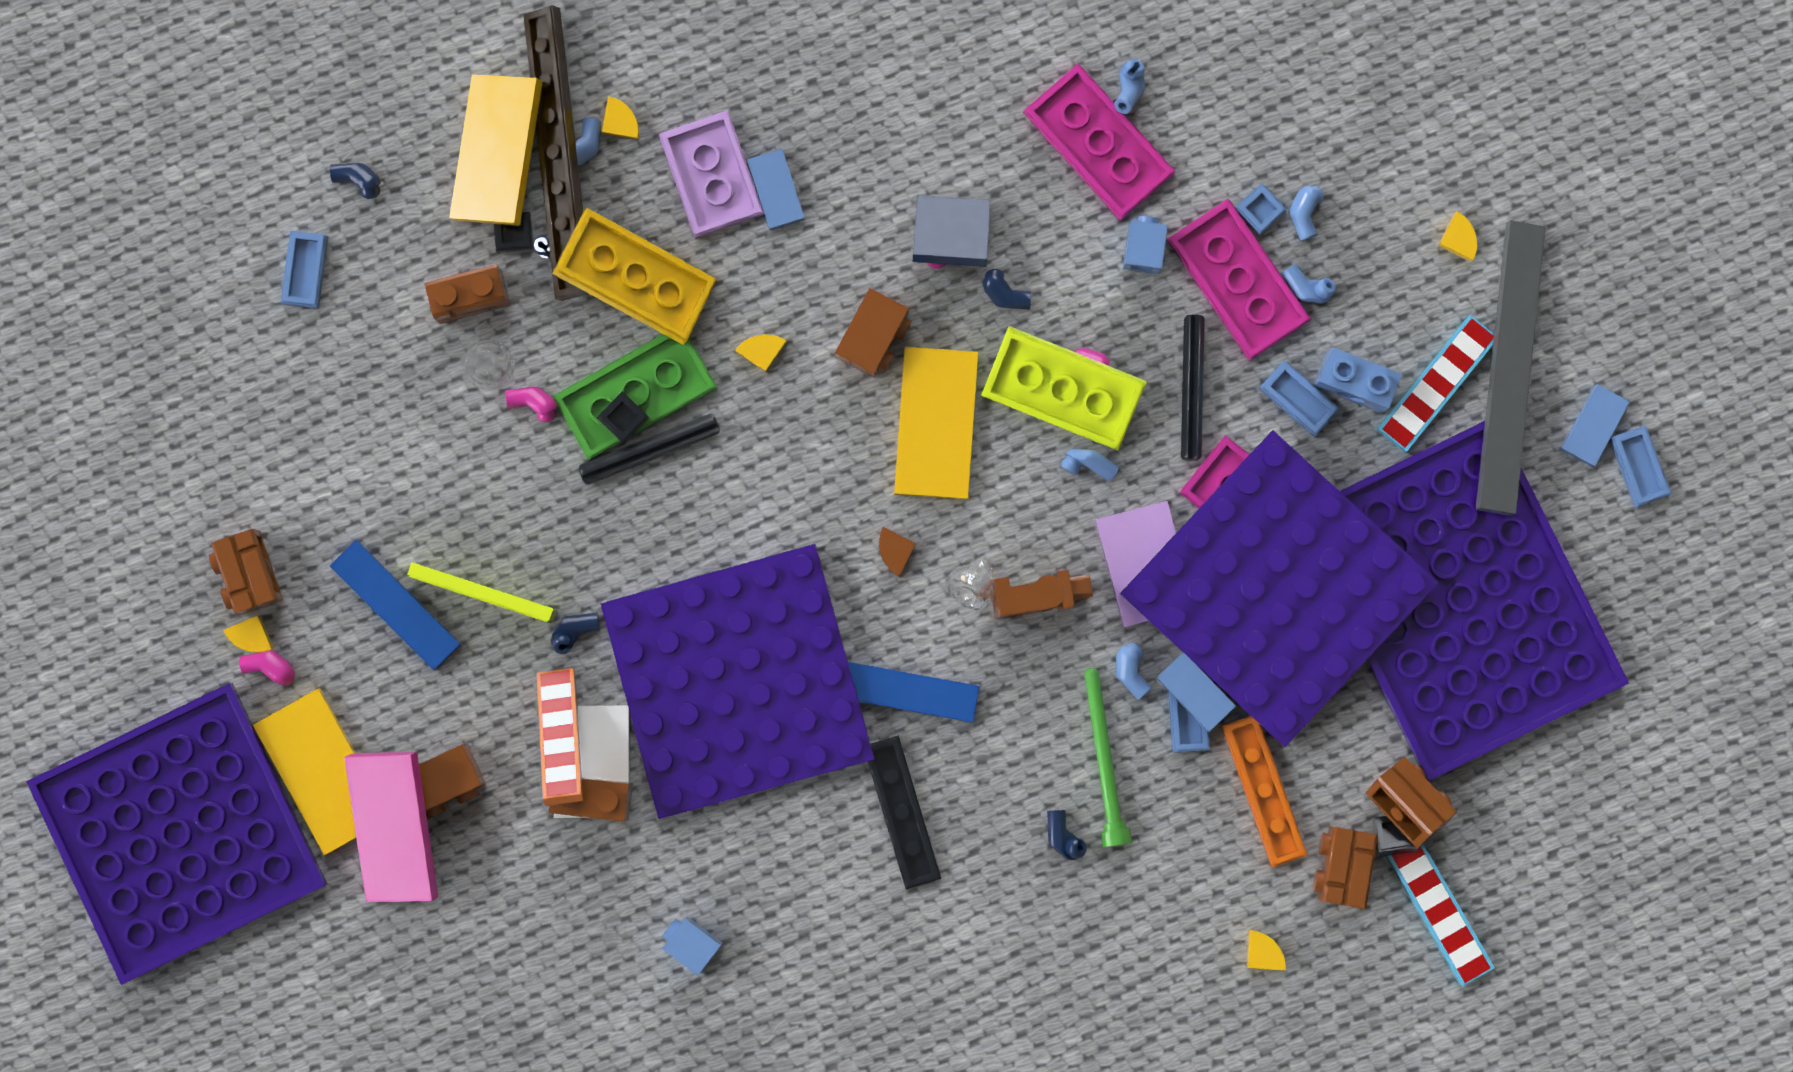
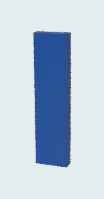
[330,540,462,671]
[848,662,980,723]

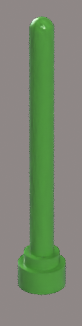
[1084,668,1132,847]

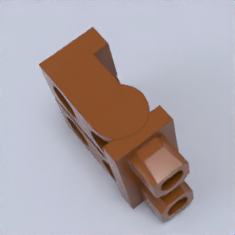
[989,569,1093,620]

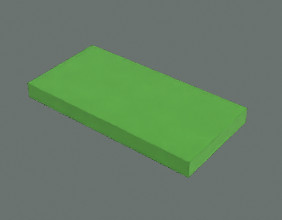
[552,334,718,461]

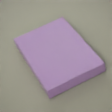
[659,110,764,239]
[1095,501,1176,628]

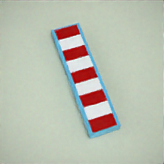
[1376,315,1494,453]
[1386,844,1495,987]

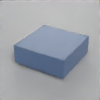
[1235,183,1287,236]

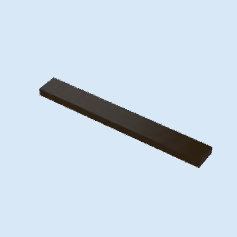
[523,5,589,301]

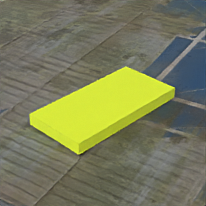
[981,326,1147,451]

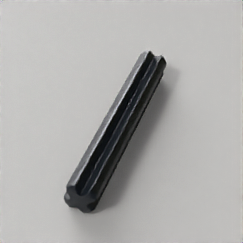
[1181,314,1205,461]
[579,414,720,485]

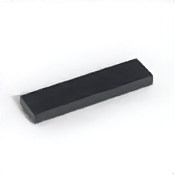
[867,735,942,889]

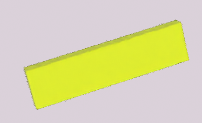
[407,562,557,624]

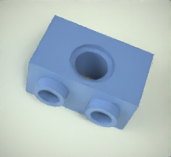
[1313,347,1402,413]

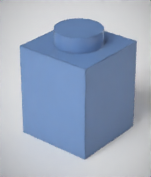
[1122,216,1168,274]
[662,916,723,976]

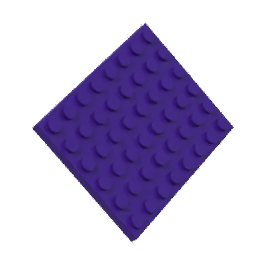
[1340,421,1629,781]

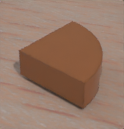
[879,527,916,577]

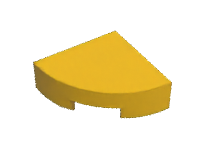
[602,96,639,140]
[1438,211,1477,262]
[735,334,787,372]
[223,615,274,653]
[1247,930,1286,970]

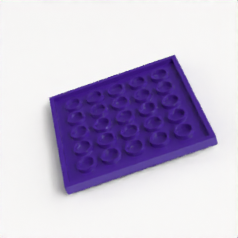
[1120,430,1439,747]
[600,544,875,819]
[26,683,328,985]

